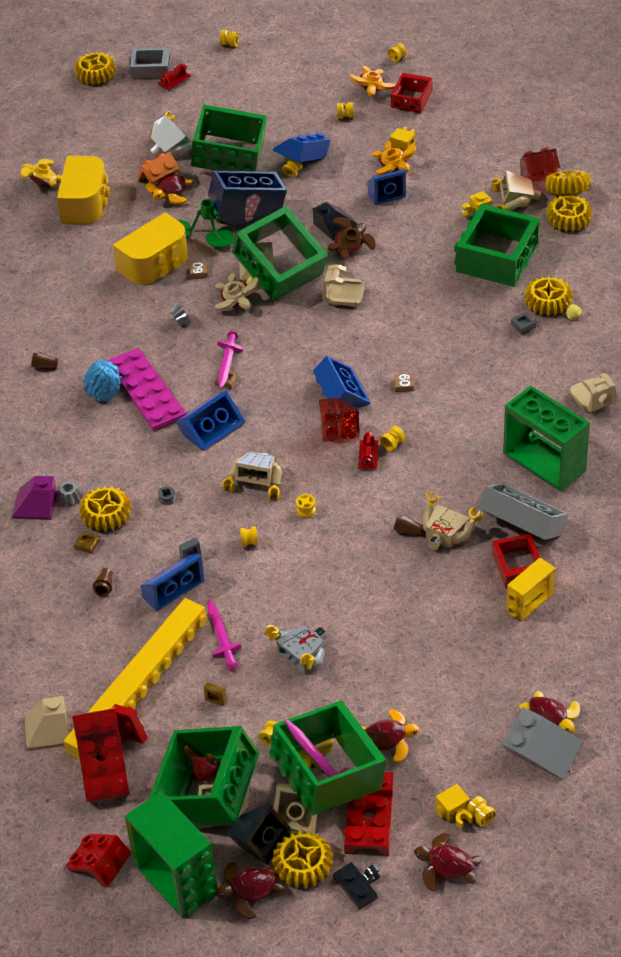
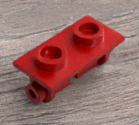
[158,64,191,90]
[358,432,379,469]

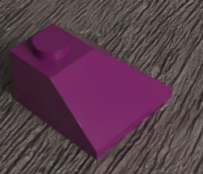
[12,476,57,520]

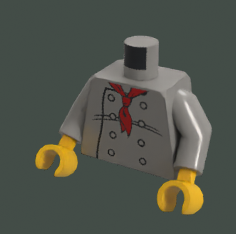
[264,625,327,675]

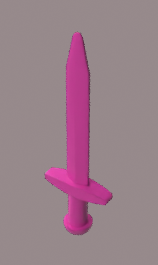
[217,331,243,388]
[207,599,242,671]
[285,720,347,778]

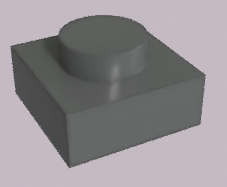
[511,312,536,334]
[179,538,201,559]

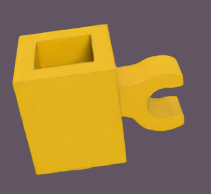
[389,126,415,151]
[461,191,492,217]
[435,784,473,829]

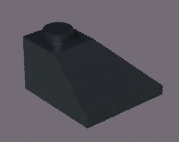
[313,202,358,241]
[228,804,292,865]

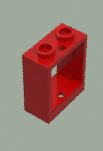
[391,73,433,113]
[492,533,540,589]

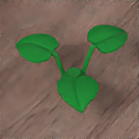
[177,199,234,247]

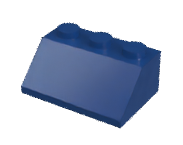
[273,132,331,162]
[313,355,371,412]
[175,390,245,451]
[140,554,205,612]

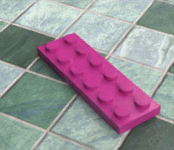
[108,348,186,432]

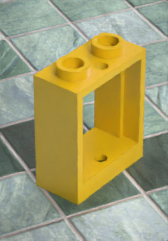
[506,558,556,621]

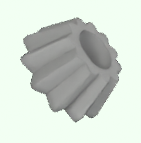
[170,302,192,326]
[56,481,83,506]

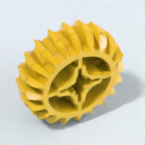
[74,52,116,86]
[545,170,591,195]
[546,194,593,233]
[524,276,573,316]
[79,486,132,532]
[272,830,333,889]

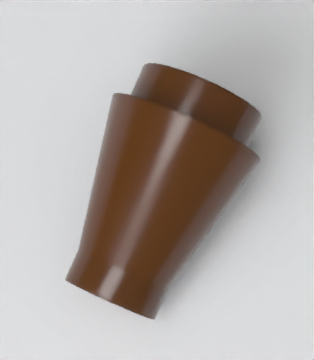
[31,352,58,369]
[393,515,423,536]
[93,568,113,597]

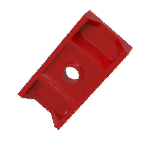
[72,707,130,802]
[344,772,394,856]

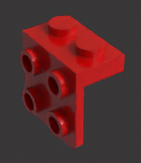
[98,704,148,760]
[66,834,131,887]

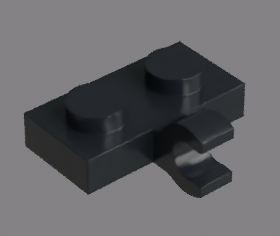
[333,862,380,910]

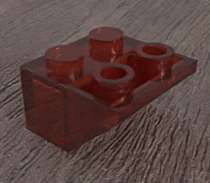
[318,398,360,441]

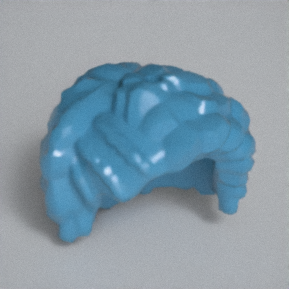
[83,360,122,403]

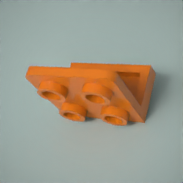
[137,152,180,185]

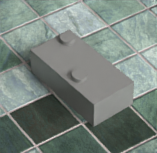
[478,483,569,540]

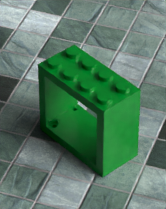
[191,104,267,171]
[454,204,540,287]
[232,206,328,302]
[503,385,590,491]
[269,700,386,816]
[149,726,260,826]
[125,791,218,919]

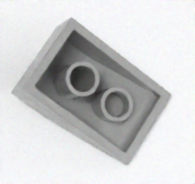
[502,707,584,780]

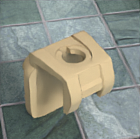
[322,264,365,308]
[570,373,617,413]

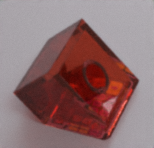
[520,147,561,181]

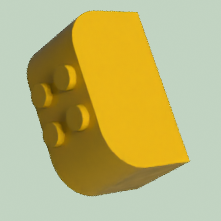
[57,156,110,224]
[113,212,188,285]

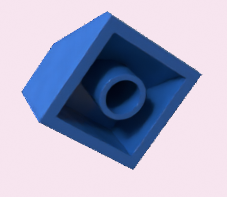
[367,169,406,205]

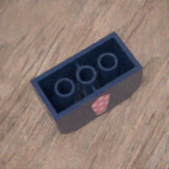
[208,170,287,225]

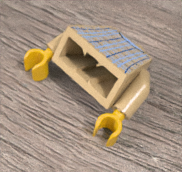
[222,452,282,500]

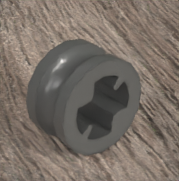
[158,486,176,505]

